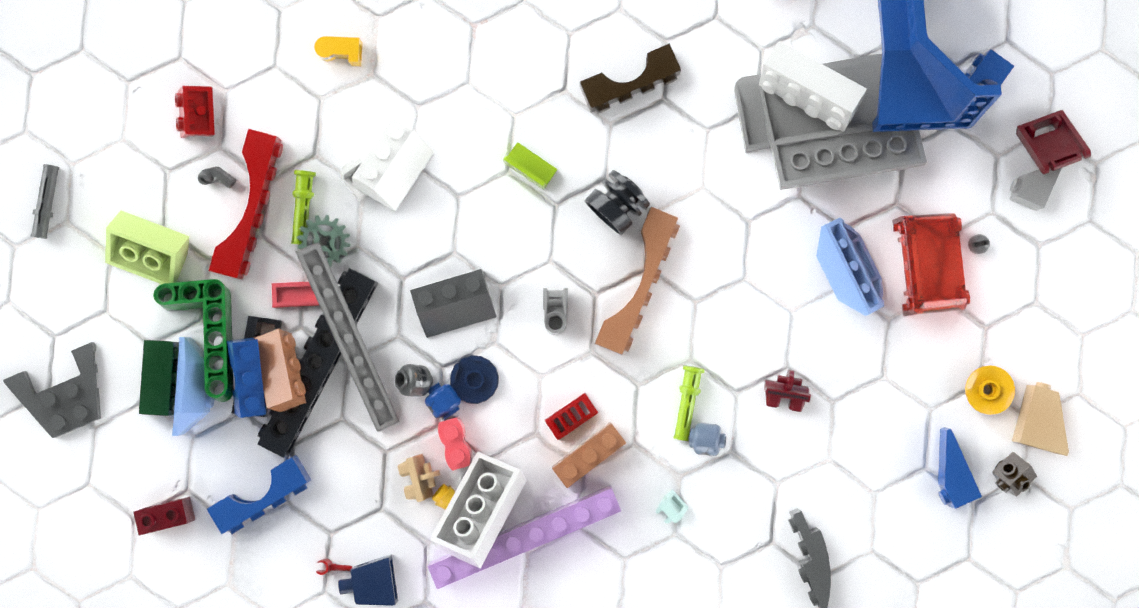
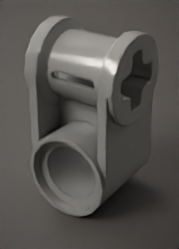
[543,288,568,335]

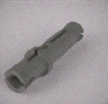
[30,164,60,239]

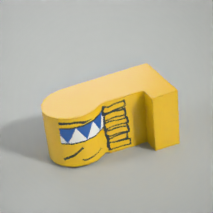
[314,36,363,67]

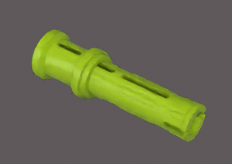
[291,170,316,245]
[673,365,705,441]

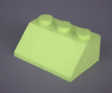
[105,210,189,284]

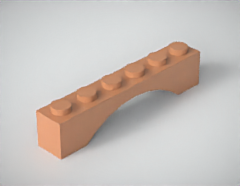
[594,207,680,355]

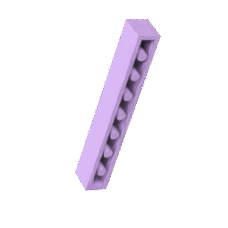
[427,485,621,589]

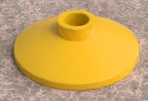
[965,365,1015,415]

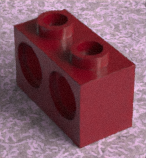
[133,496,196,536]

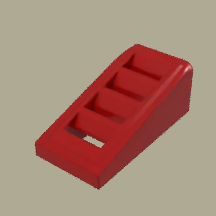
[544,393,598,440]

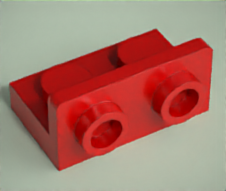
[174,86,215,138]

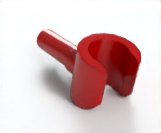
[316,558,352,575]

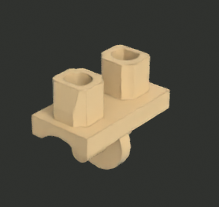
[397,453,441,502]

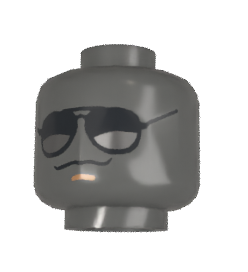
[395,364,433,397]

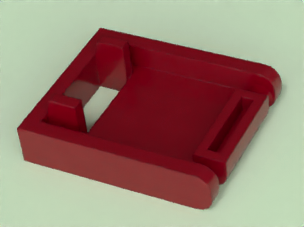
[1016,110,1091,175]

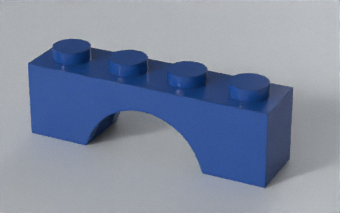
[207,455,311,535]

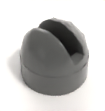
[968,234,990,254]

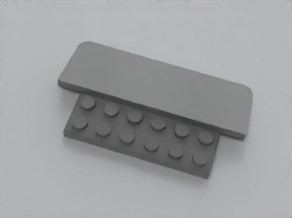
[734,54,927,190]

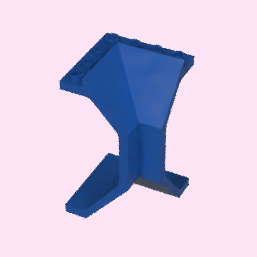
[872,0,1002,132]

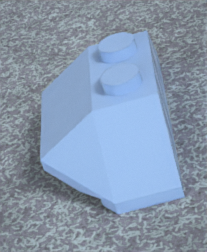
[816,217,884,316]
[172,337,216,436]

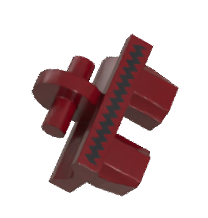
[764,370,811,412]

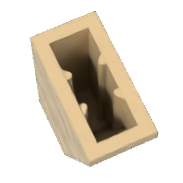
[1012,382,1069,456]

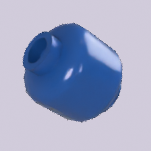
[424,382,461,420]

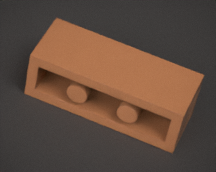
[254,329,306,412]
[552,422,626,488]

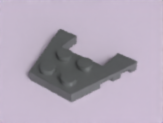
[3,342,101,439]

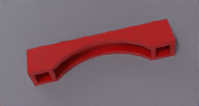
[208,128,283,280]

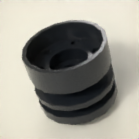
[584,170,650,236]

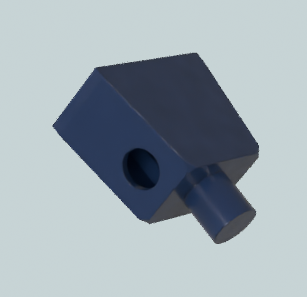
[338,554,399,606]

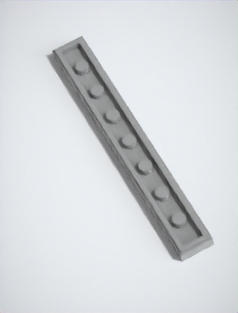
[295,242,400,432]

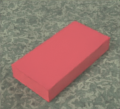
[271,282,319,308]

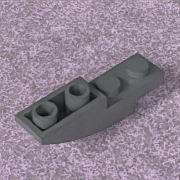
[788,508,831,608]

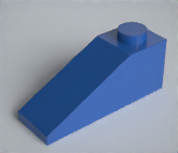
[938,427,982,509]

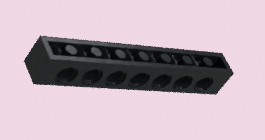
[257,268,379,458]

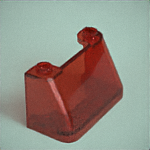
[892,213,970,316]

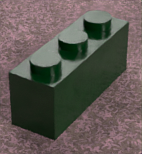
[139,340,179,416]

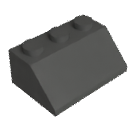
[410,269,497,338]

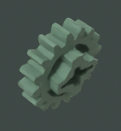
[296,215,351,267]

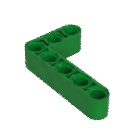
[153,279,234,402]

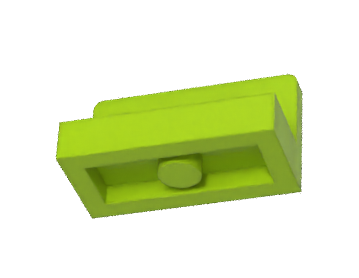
[503,142,558,190]

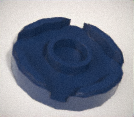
[450,355,499,404]

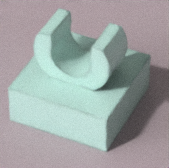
[655,490,689,523]

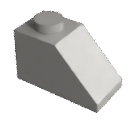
[1009,167,1062,211]

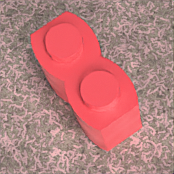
[438,417,472,471]

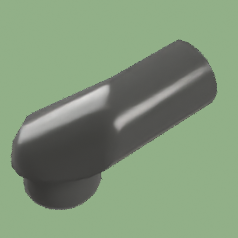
[197,166,237,189]

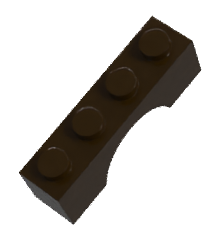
[579,43,681,114]

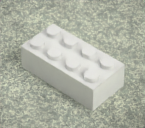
[759,41,867,132]
[430,452,527,569]

